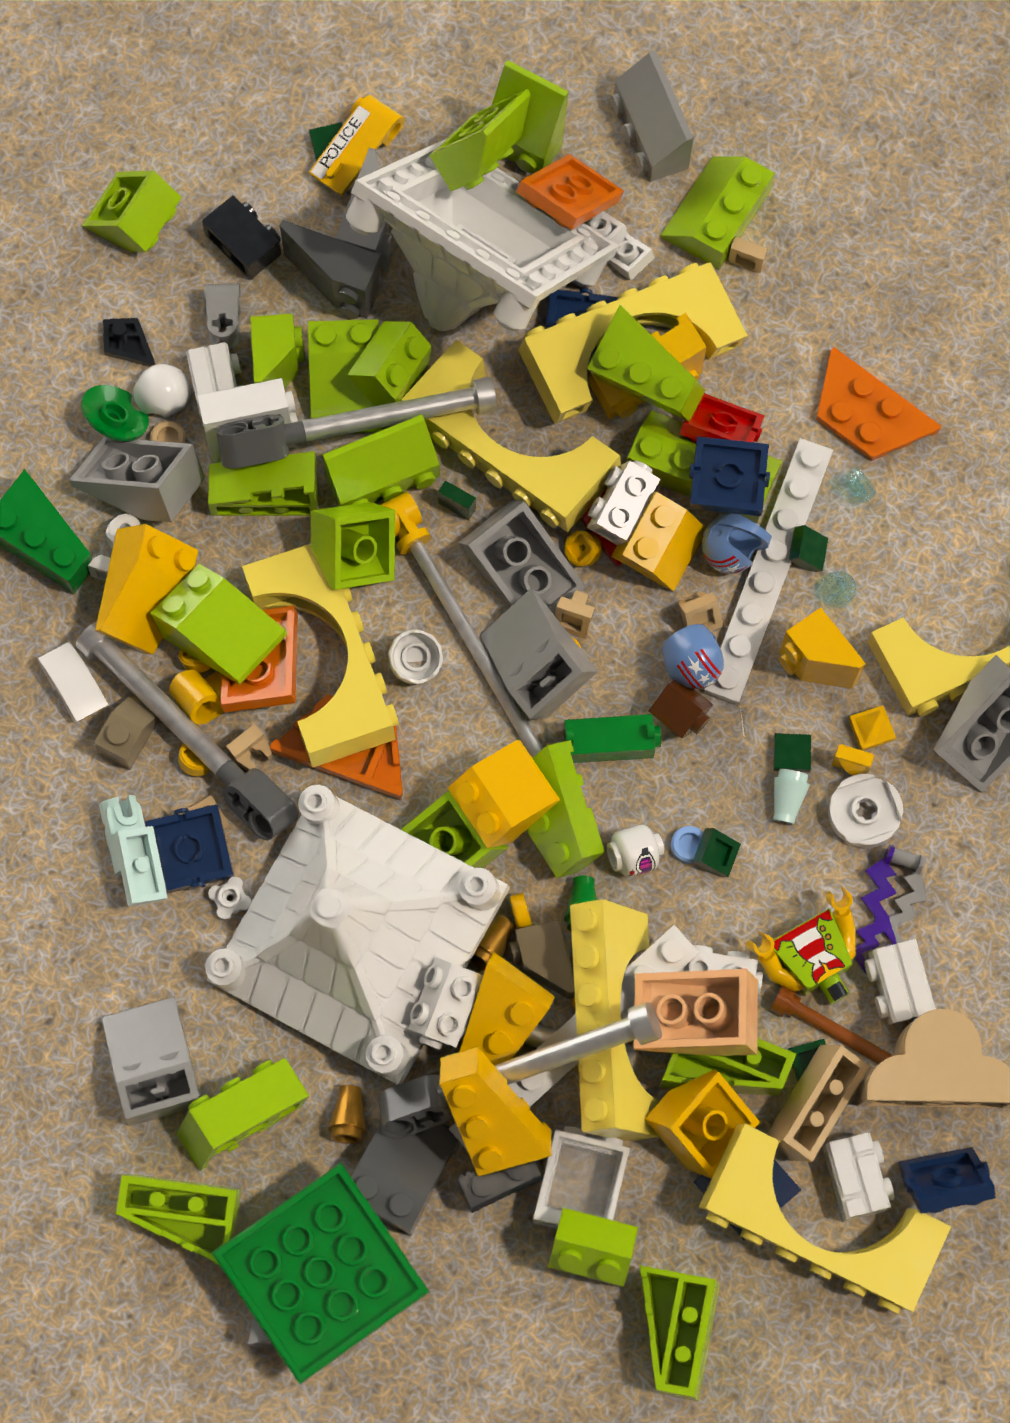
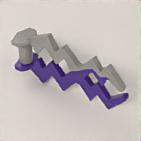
[854,844,927,974]

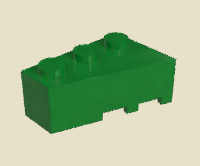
[0,469,93,594]

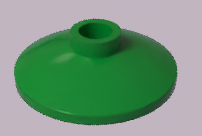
[81,385,149,441]

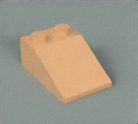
[634,969,758,1056]

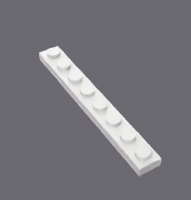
[704,438,833,705]
[449,925,700,1149]

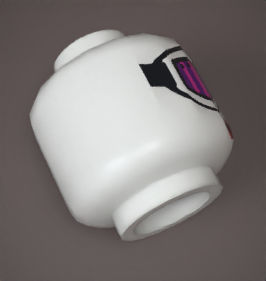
[607,825,664,877]

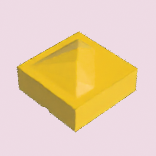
[848,705,896,751]
[832,744,874,776]

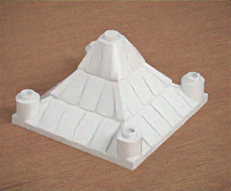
[346,138,619,331]
[205,785,510,1085]

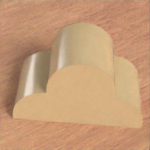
[858,1009,1010,1108]

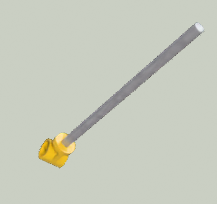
[380,491,543,758]

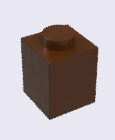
[648,680,713,738]

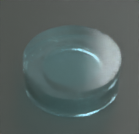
[844,467,876,503]
[820,571,857,608]

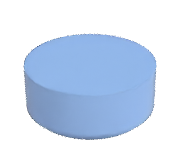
[671,826,703,864]

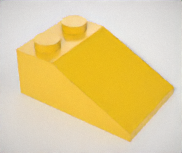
[95,524,199,655]

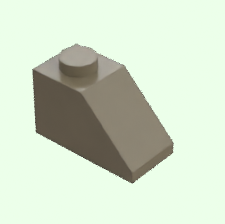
[94,693,160,770]
[509,919,575,999]

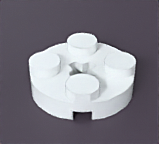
[828,774,903,848]

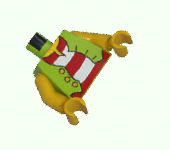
[746,886,856,1005]

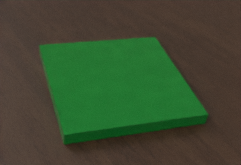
[212,1163,430,1385]

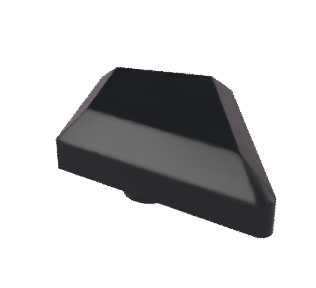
[103,318,156,367]

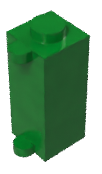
[564,714,661,763]

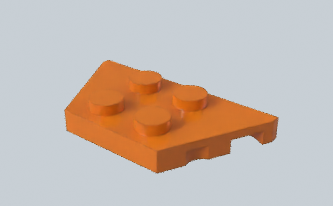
[816,347,942,461]
[270,694,403,800]

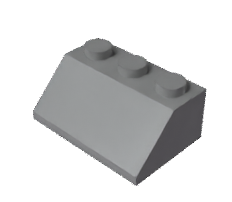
[610,50,693,182]

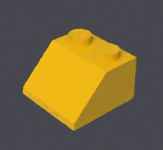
[611,492,706,592]
[779,607,866,689]
[448,740,560,849]
[645,1070,760,1179]

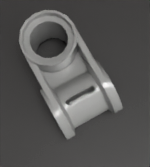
[204,283,241,351]

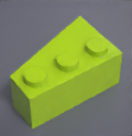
[116,1173,242,1266]

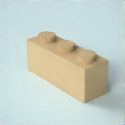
[767,1045,869,1162]

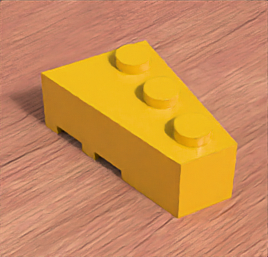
[589,312,707,419]
[460,952,555,1065]
[440,1047,552,1176]

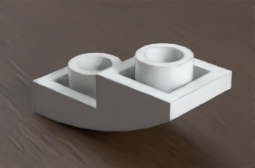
[586,211,654,280]
[37,642,108,722]

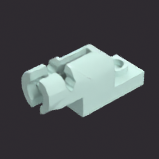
[99,795,168,907]

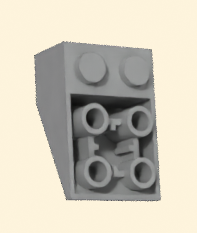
[480,588,598,719]
[102,997,202,1126]

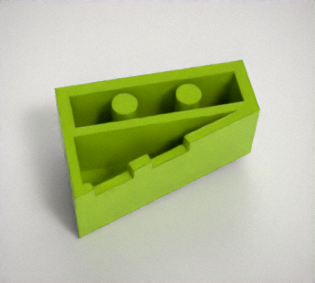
[587,305,705,422]
[208,451,318,516]
[526,740,605,878]
[659,1038,796,1096]
[176,1058,309,1171]
[640,1265,720,1402]

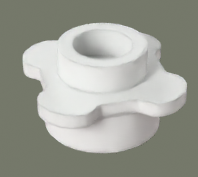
[208,877,252,920]

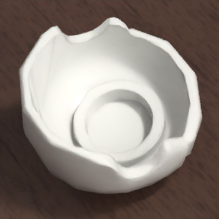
[133,364,191,418]
[388,629,443,685]

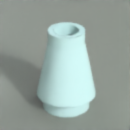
[773,769,810,825]

